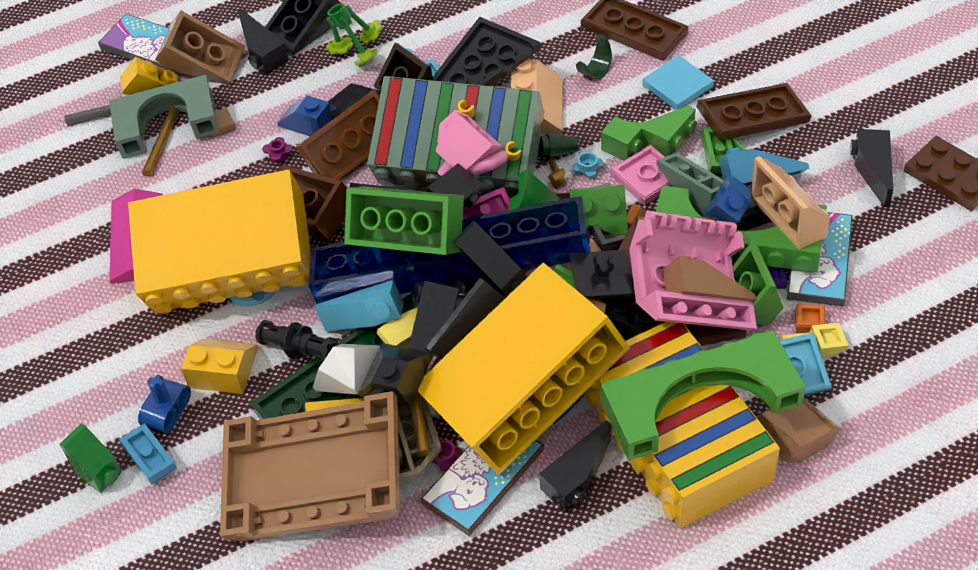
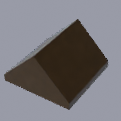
[374,42,433,91]

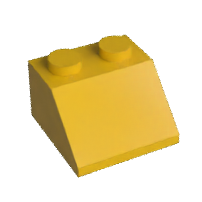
[181,339,258,394]

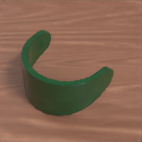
[576,34,612,79]

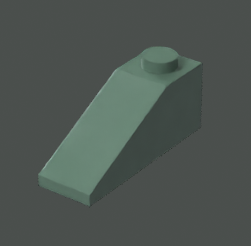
[657,152,724,217]

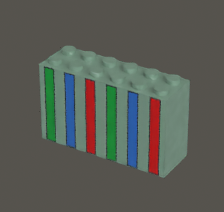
[367,76,544,199]

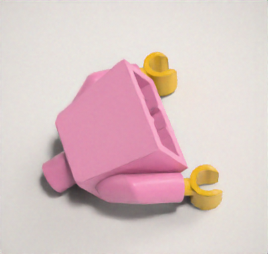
[436,100,522,176]

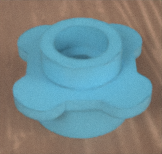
[572,151,603,178]

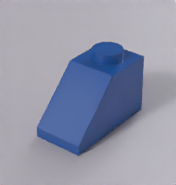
[277,95,333,136]
[702,174,751,224]

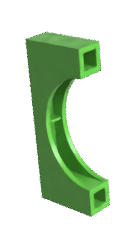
[656,186,827,273]
[601,330,806,461]

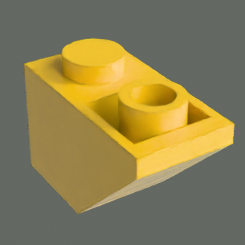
[120,57,179,95]

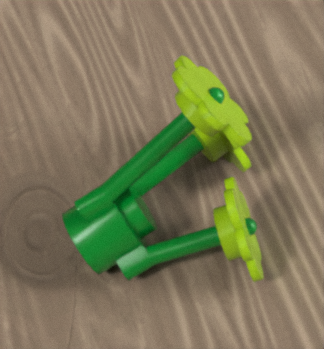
[326,3,382,66]

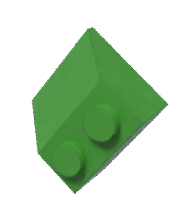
[733,242,783,326]

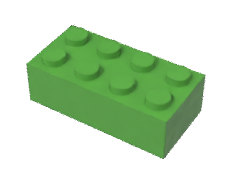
[344,186,464,255]

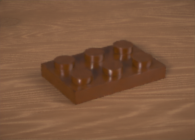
[904,135,978,212]

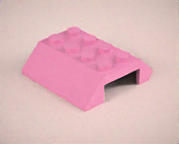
[629,211,757,331]

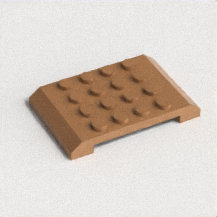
[220,391,400,541]

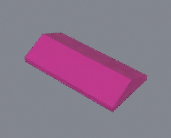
[109,189,163,284]

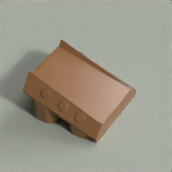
[757,398,841,462]

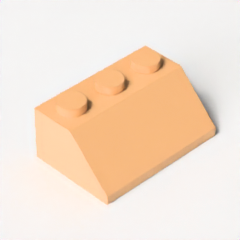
[511,59,563,135]
[751,156,830,249]

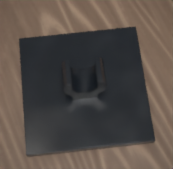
[569,250,635,299]

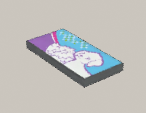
[98,13,179,75]
[787,212,853,306]

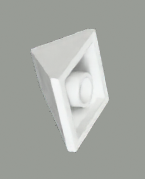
[313,344,380,394]

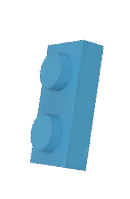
[119,423,177,485]

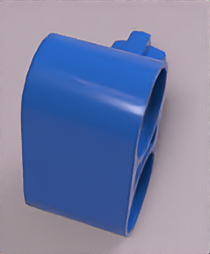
[138,375,191,433]

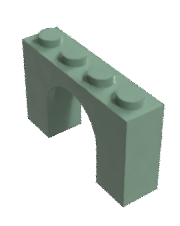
[109,75,220,159]

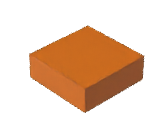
[795,304,826,333]

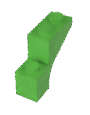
[601,106,697,161]

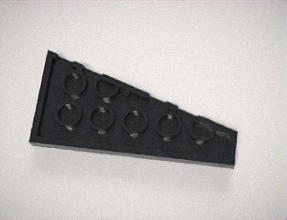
[430,16,542,86]

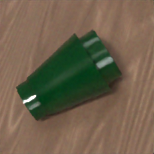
[539,133,578,159]

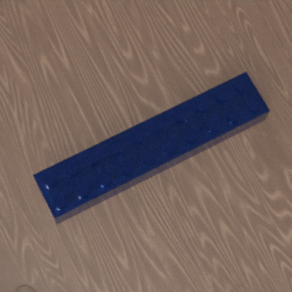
[308,196,592,304]

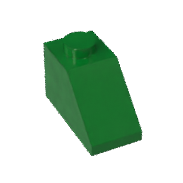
[59,423,122,493]

